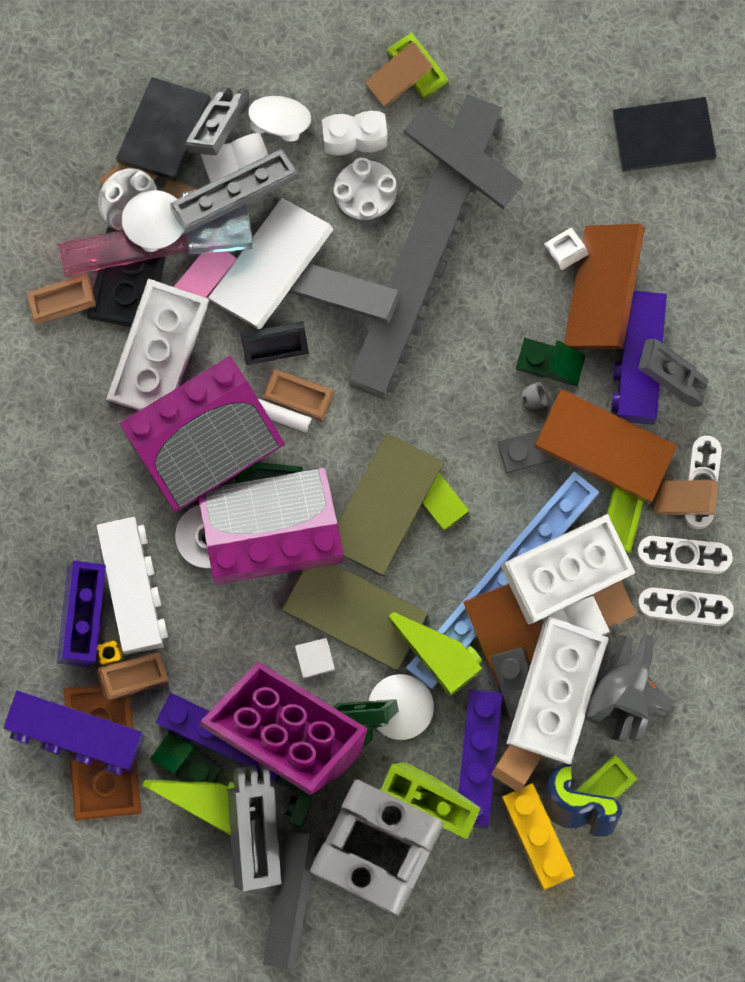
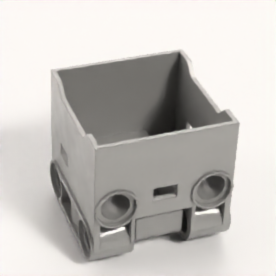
[309,779,444,918]

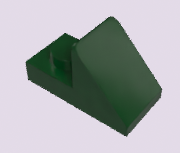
[516,338,586,386]
[333,699,399,748]
[150,732,223,782]
[276,777,316,829]

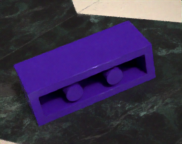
[56,560,106,667]

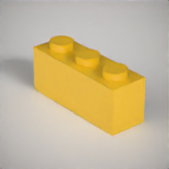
[501,783,575,891]

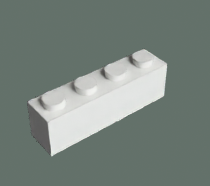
[97,517,168,655]

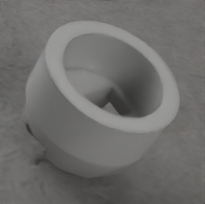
[521,382,549,410]

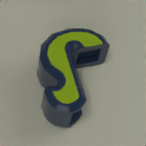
[542,764,622,837]

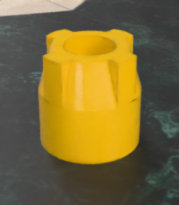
[97,640,124,667]

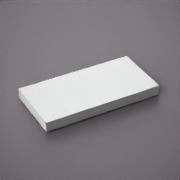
[208,198,334,330]
[106,279,210,411]
[500,514,635,625]
[507,616,609,764]

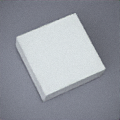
[544,228,589,271]
[295,638,335,679]

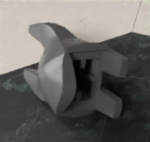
[586,634,673,742]

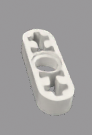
[684,436,722,529]
[637,536,733,574]
[638,588,733,626]

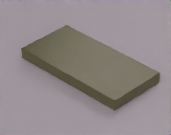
[338,433,444,577]
[282,564,428,672]

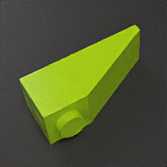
[388,612,482,697]
[380,762,481,839]
[142,780,234,835]

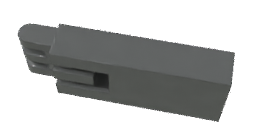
[227,764,281,892]

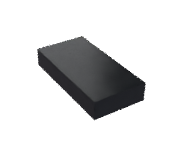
[240,321,309,366]

